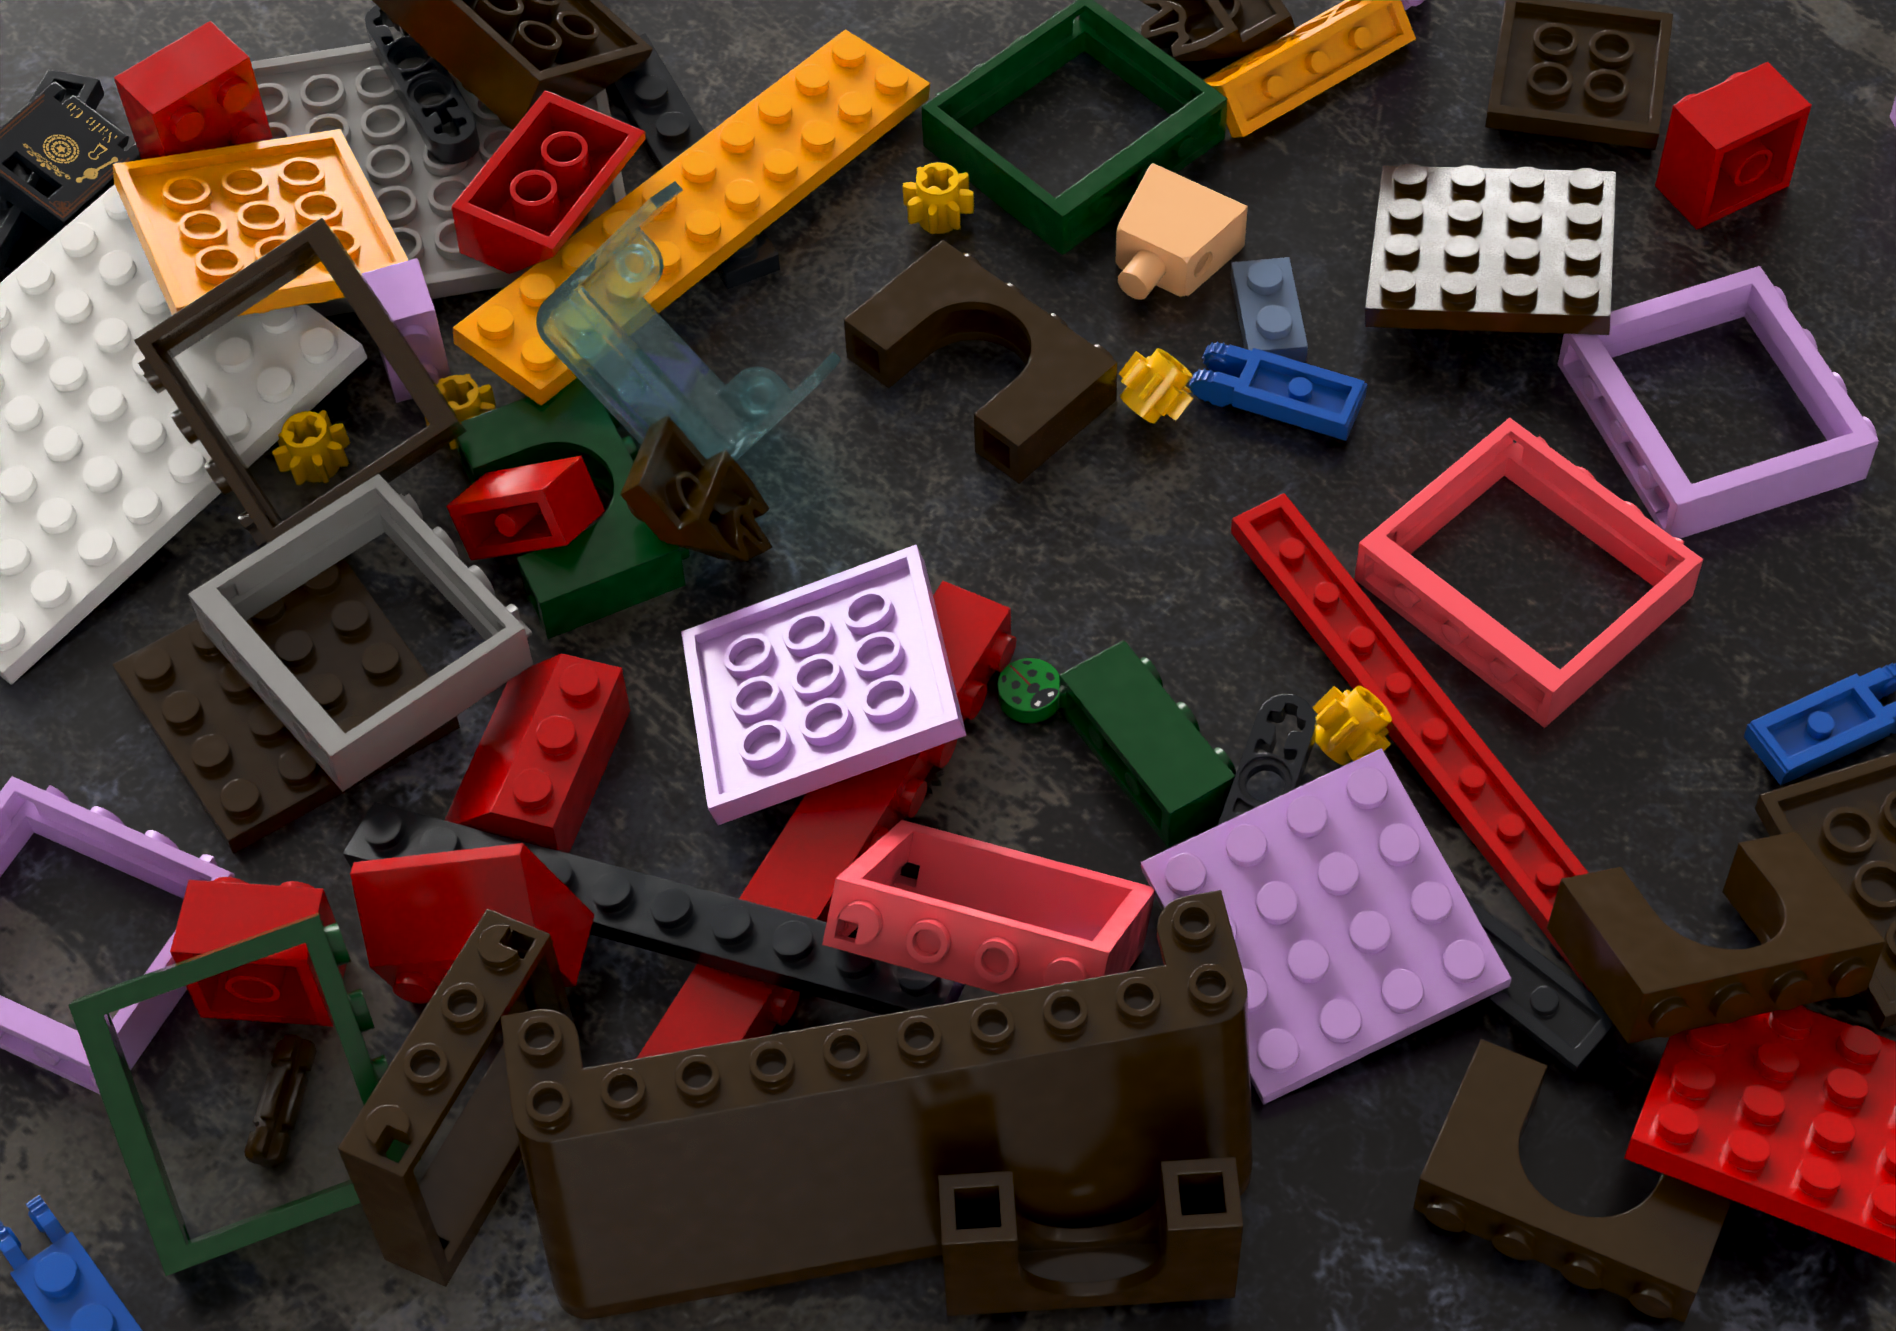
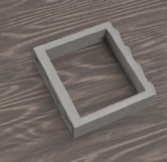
[188,474,533,792]

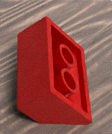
[451,90,646,274]
[444,653,630,853]
[350,843,595,1004]

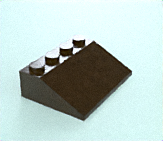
[372,0,653,130]

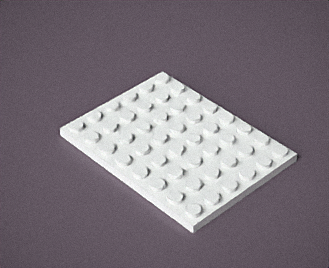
[0,184,367,685]

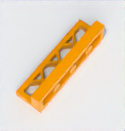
[1203,0,1416,138]

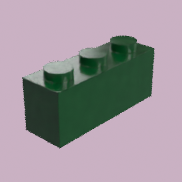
[1059,640,1236,848]

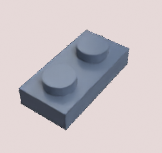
[1230,257,1308,362]

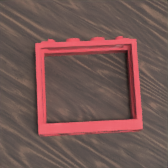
[1354,418,1703,728]
[822,820,1155,994]

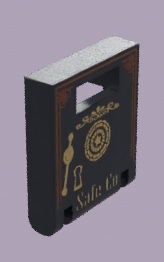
[0,82,142,235]

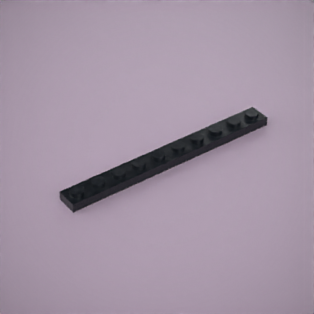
[343,802,965,1015]

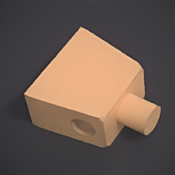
[1116,163,1248,300]

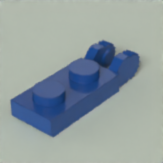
[1189,341,1367,441]
[1744,663,1896,786]
[0,1195,143,1331]

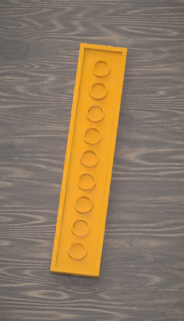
[453,29,930,406]

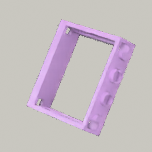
[1558,266,1879,539]
[0,776,235,1094]

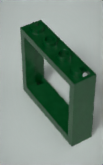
[921,0,1228,256]
[68,912,422,1276]

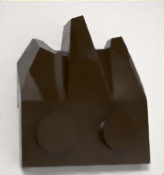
[1140,0,1295,61]
[620,415,772,562]

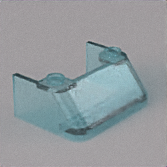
[536,181,841,461]

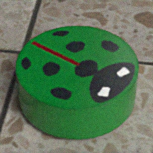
[998,658,1060,723]

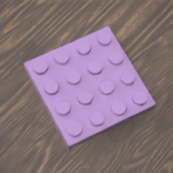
[681,545,966,825]
[1141,748,1511,1105]

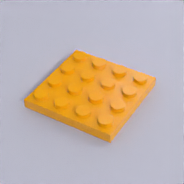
[113,129,408,316]

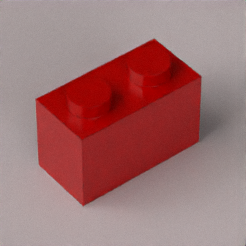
[446,456,605,561]

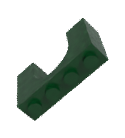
[455,375,690,639]

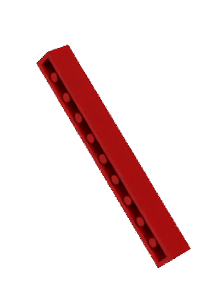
[636,581,1016,1059]

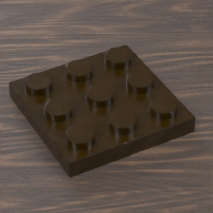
[1485,0,1673,150]

